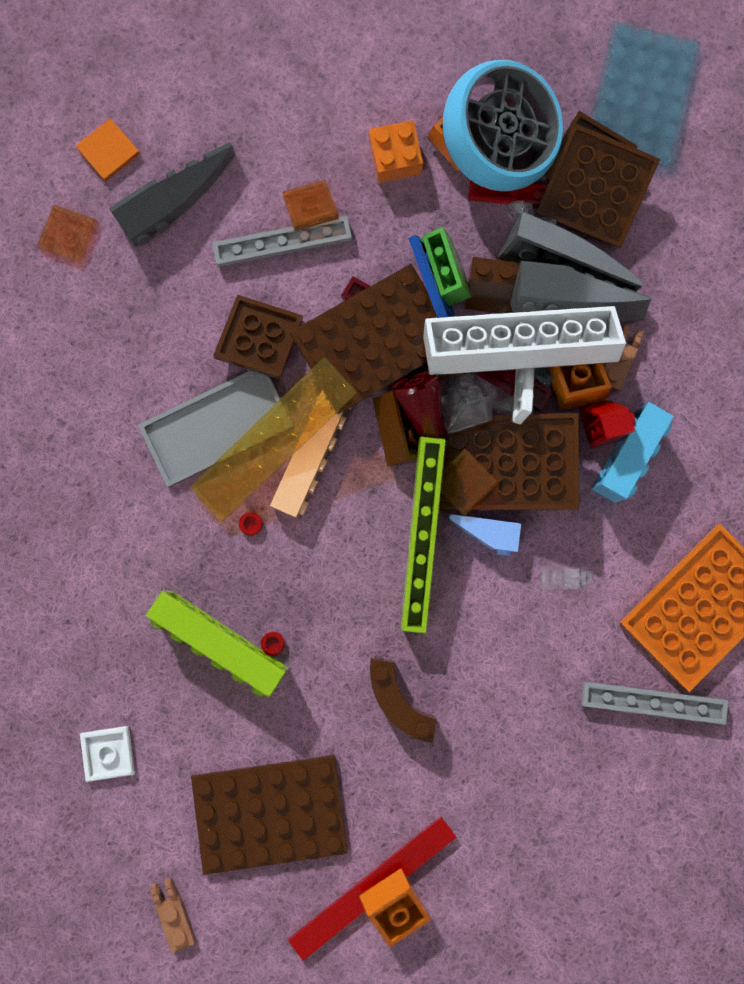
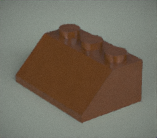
[464,257,520,314]
[373,390,420,467]

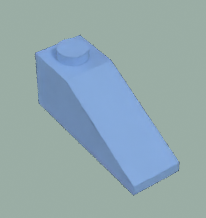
[448,514,521,556]

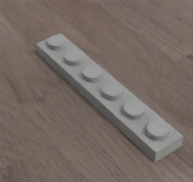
[212,216,352,267]
[581,681,728,725]

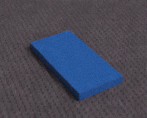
[408,235,456,318]

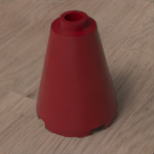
[393,372,443,439]

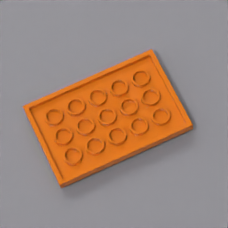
[619,524,744,692]

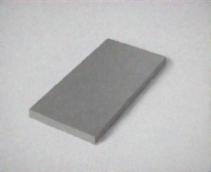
[138,370,294,488]

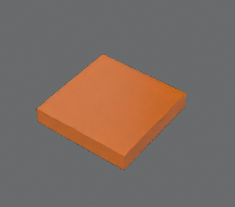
[76,118,140,182]

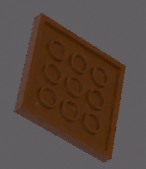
[536,123,660,249]

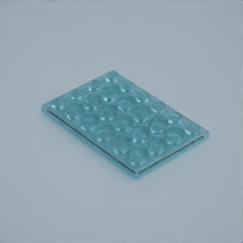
[591,21,701,170]

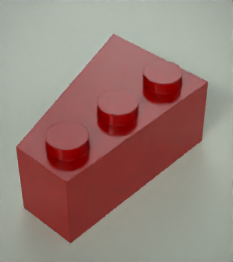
[578,399,636,449]

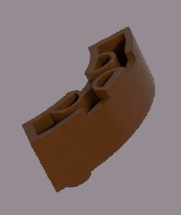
[370,657,436,743]

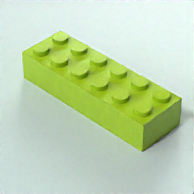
[146,591,289,697]

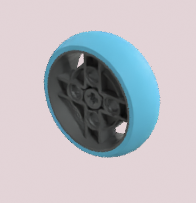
[443,60,563,191]

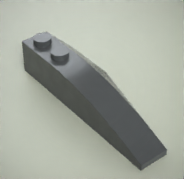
[109,142,235,247]
[498,212,643,292]
[510,261,651,322]

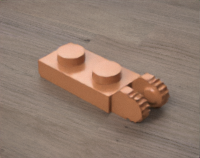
[604,324,644,392]
[151,878,196,953]

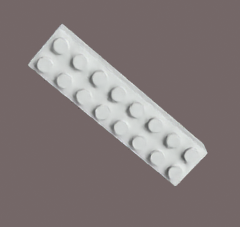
[423,306,626,375]

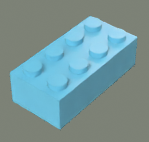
[591,402,674,503]

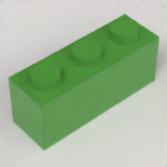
[422,227,471,306]

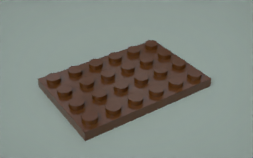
[290,264,437,415]
[438,413,579,511]
[191,754,348,875]

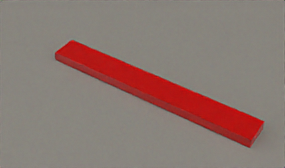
[288,816,456,961]

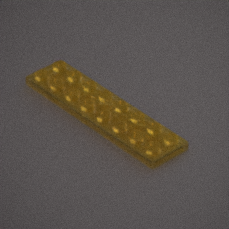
[190,357,358,522]

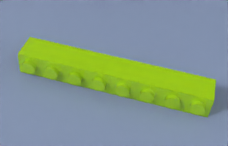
[400,437,446,633]

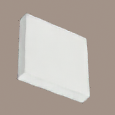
[80,726,135,782]

